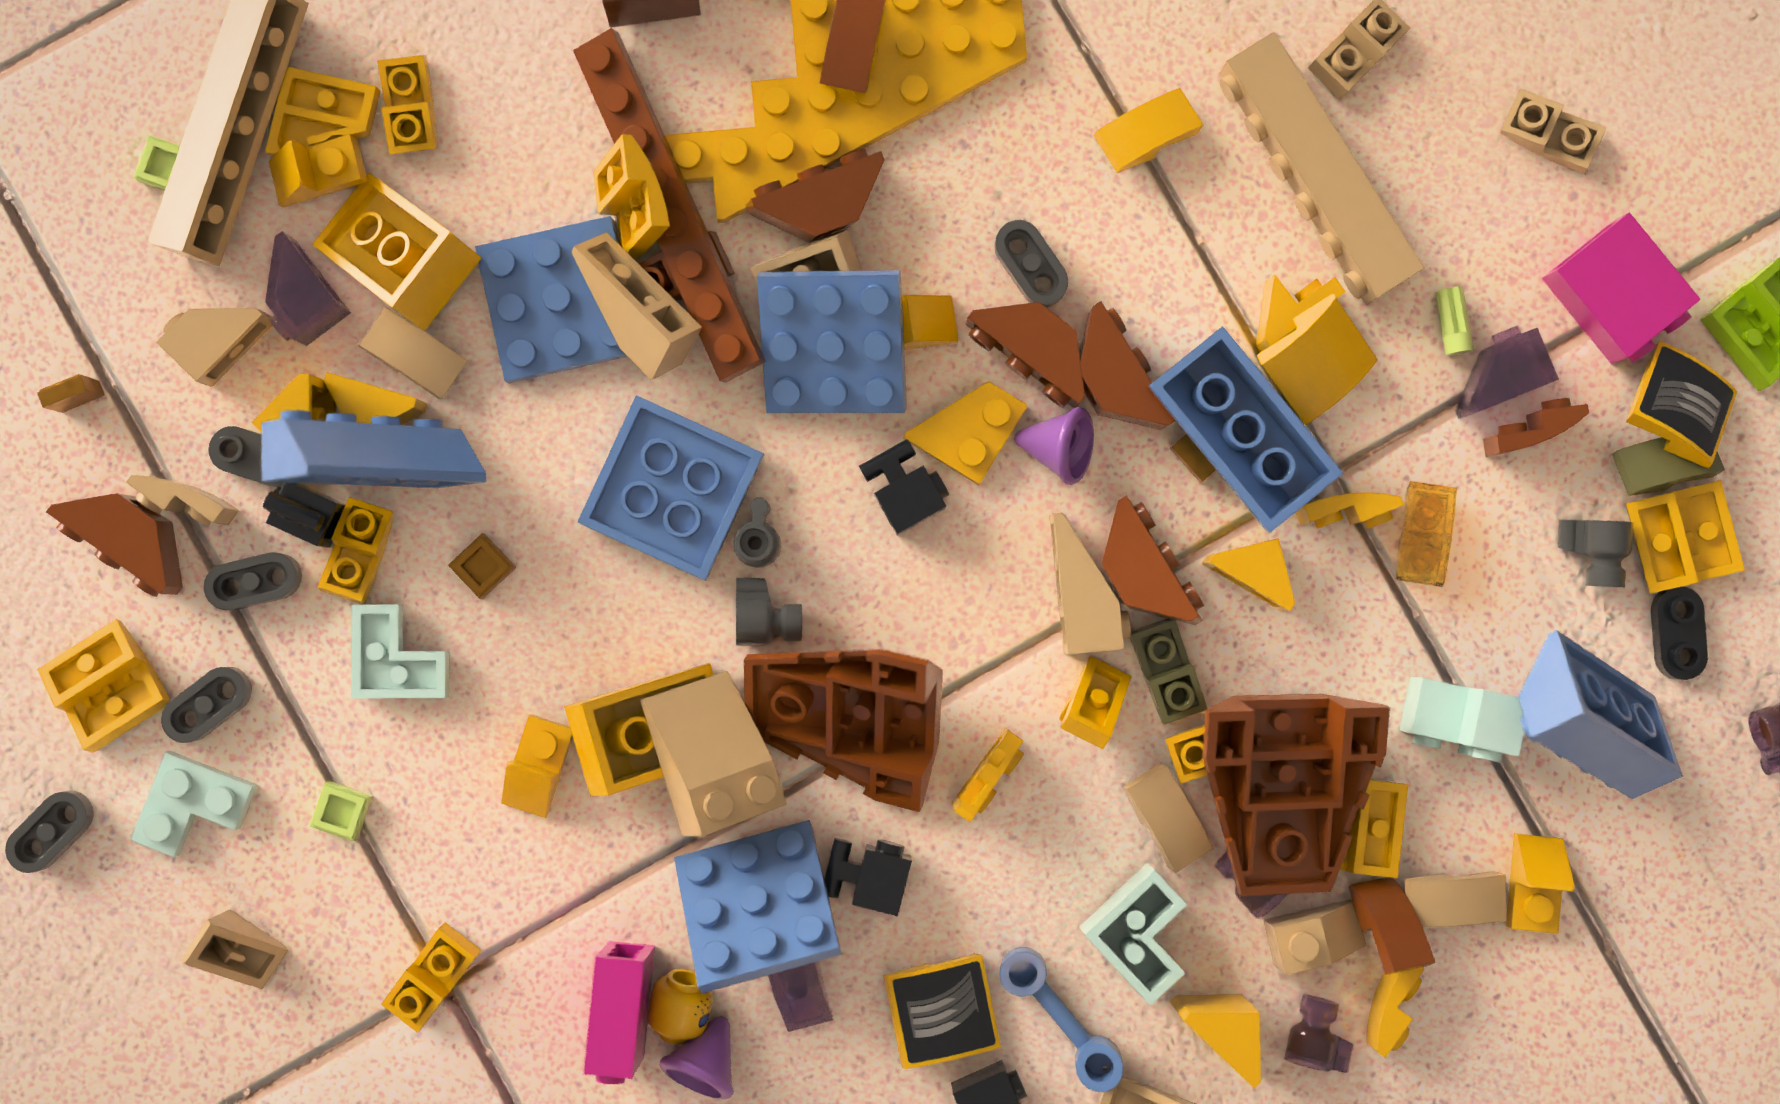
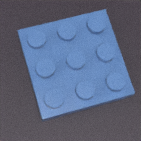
[475,216,628,384]
[757,270,907,413]
[578,395,764,581]
[674,820,842,994]

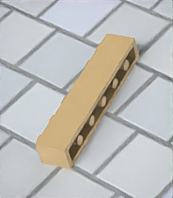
[148,0,309,266]
[1219,32,1425,305]

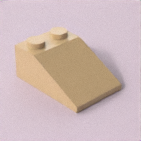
[640,671,787,837]

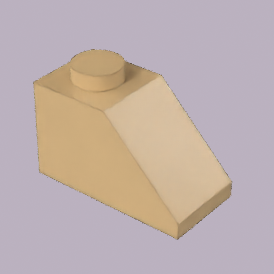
[750,229,863,284]
[156,308,277,387]
[1263,899,1367,975]

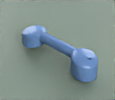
[999,947,1123,1092]

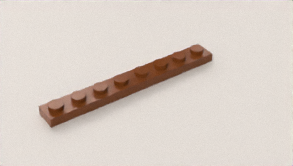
[573,28,766,383]

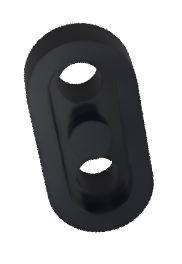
[1651,587,1708,680]

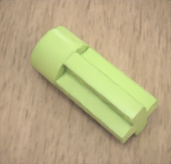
[1435,286,1474,356]

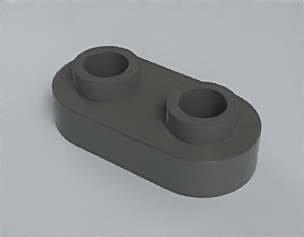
[995,220,1068,307]
[208,426,284,487]
[204,552,302,610]
[161,667,252,743]
[5,790,94,873]

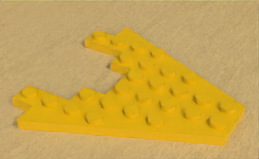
[665,0,1027,223]

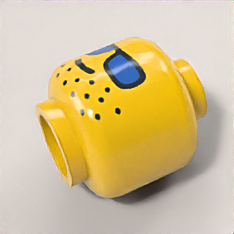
[647,969,713,1044]

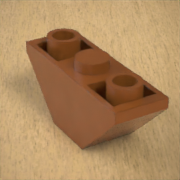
[746,149,885,242]
[1078,301,1176,430]
[966,302,1085,408]
[46,493,183,597]
[1101,495,1205,625]

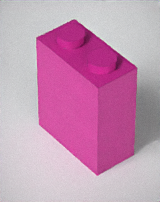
[1541,212,1701,364]
[583,941,655,1085]

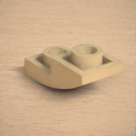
[1308,0,1411,100]
[1500,89,1607,174]
[357,307,468,399]
[126,475,240,526]
[1123,762,1214,874]
[1405,871,1507,927]

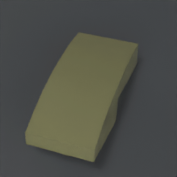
[1612,437,1725,496]
[1130,618,1208,725]

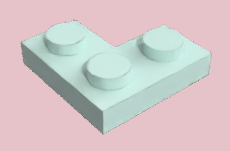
[351,604,450,699]
[130,751,258,857]

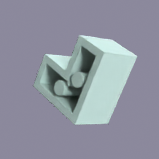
[1399,676,1524,763]
[1079,863,1187,1006]

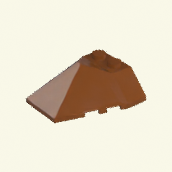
[744,649,943,812]
[1203,694,1390,896]

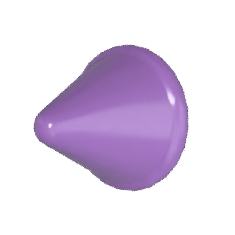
[1014,407,1094,485]
[659,1016,734,1100]

